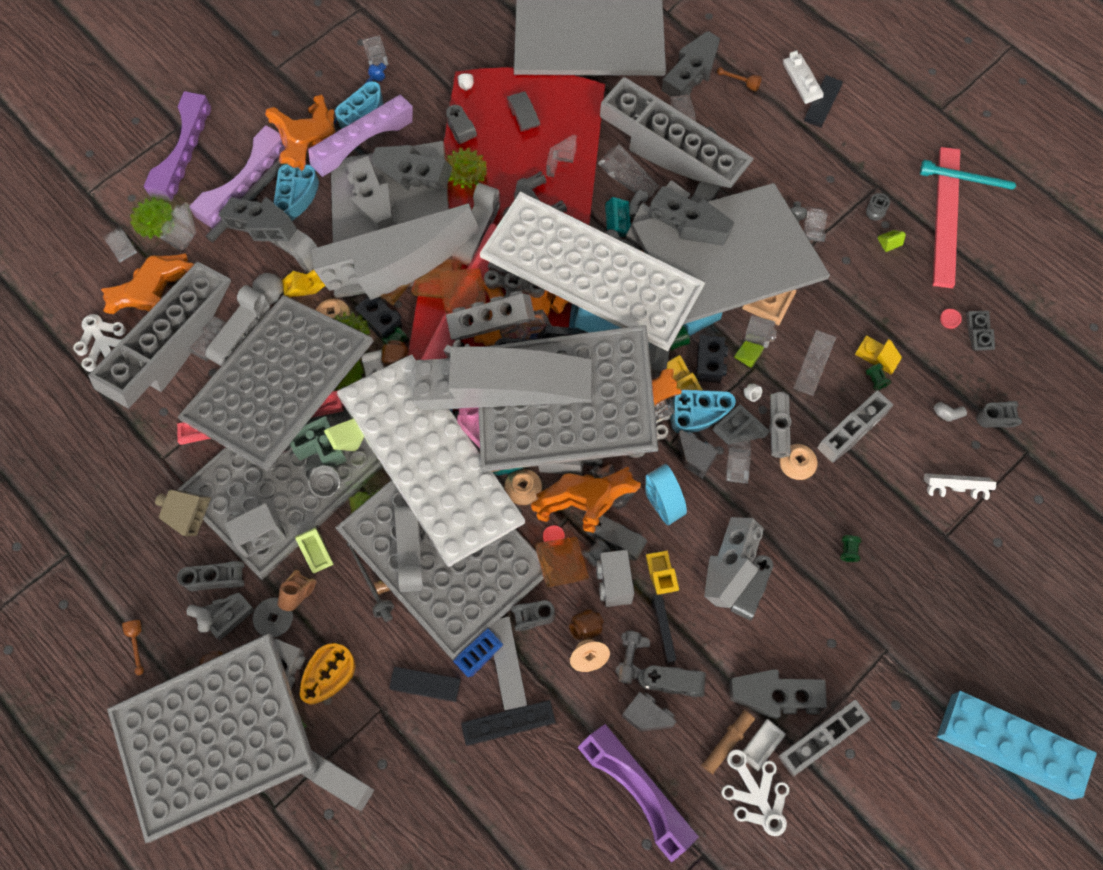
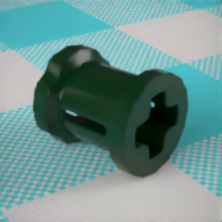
[381,327,409,345]
[865,363,892,391]
[840,535,862,562]

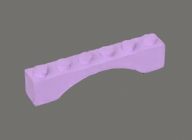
[308,95,413,177]
[189,125,285,228]

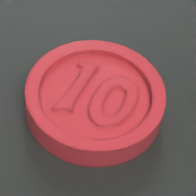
[940,309,962,329]
[543,525,565,547]

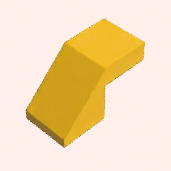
[282,269,325,298]
[646,551,679,595]

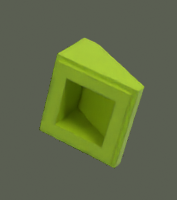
[734,341,764,368]

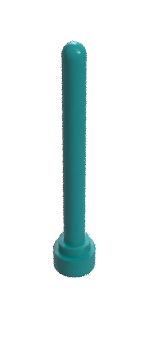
[919,159,1016,189]

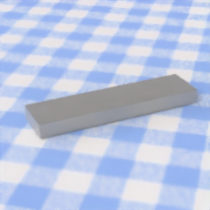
[489,617,527,711]

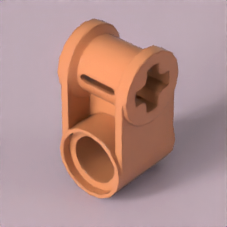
[277,570,316,611]

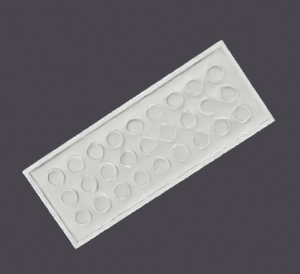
[480,192,705,351]
[337,354,525,567]

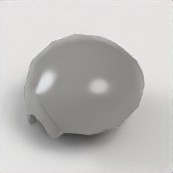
[252,273,283,304]
[308,465,341,499]

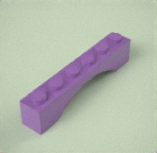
[144,91,211,201]
[578,724,699,862]

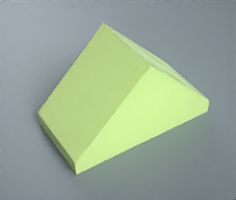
[324,419,364,451]
[295,527,333,574]

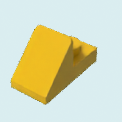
[855,335,902,375]

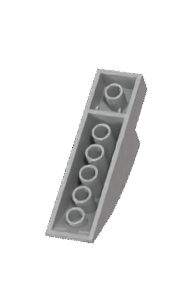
[600,77,754,188]
[311,204,480,300]
[88,261,231,409]
[413,347,592,410]

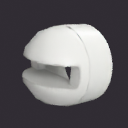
[458,74,474,90]
[744,383,762,402]

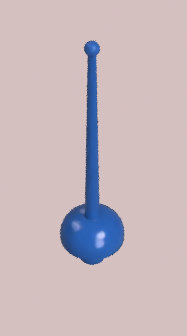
[334,62,386,124]

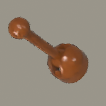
[717,68,762,91]
[122,620,144,675]

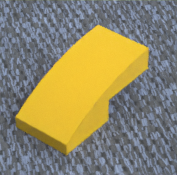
[667,355,703,391]

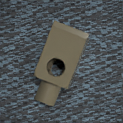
[155,490,211,536]

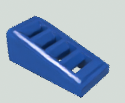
[453,628,504,677]

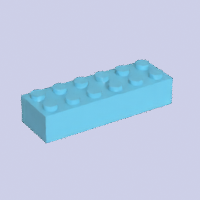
[937,691,1097,800]

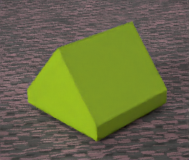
[877,230,906,252]

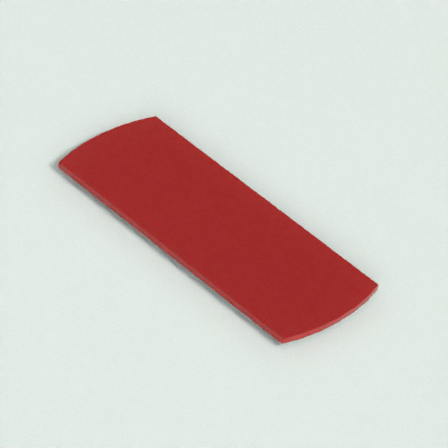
[409,68,605,414]

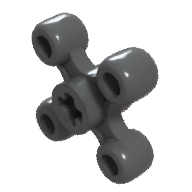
[484,270,545,314]

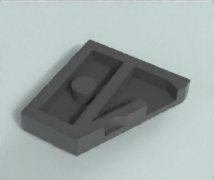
[713,404,770,445]
[198,593,255,641]

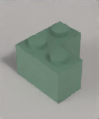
[290,416,347,467]

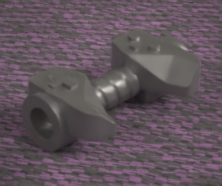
[588,464,635,510]
[616,631,650,684]

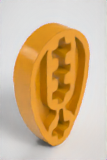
[300,643,355,705]

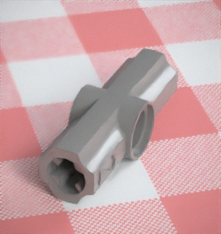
[769,392,792,458]

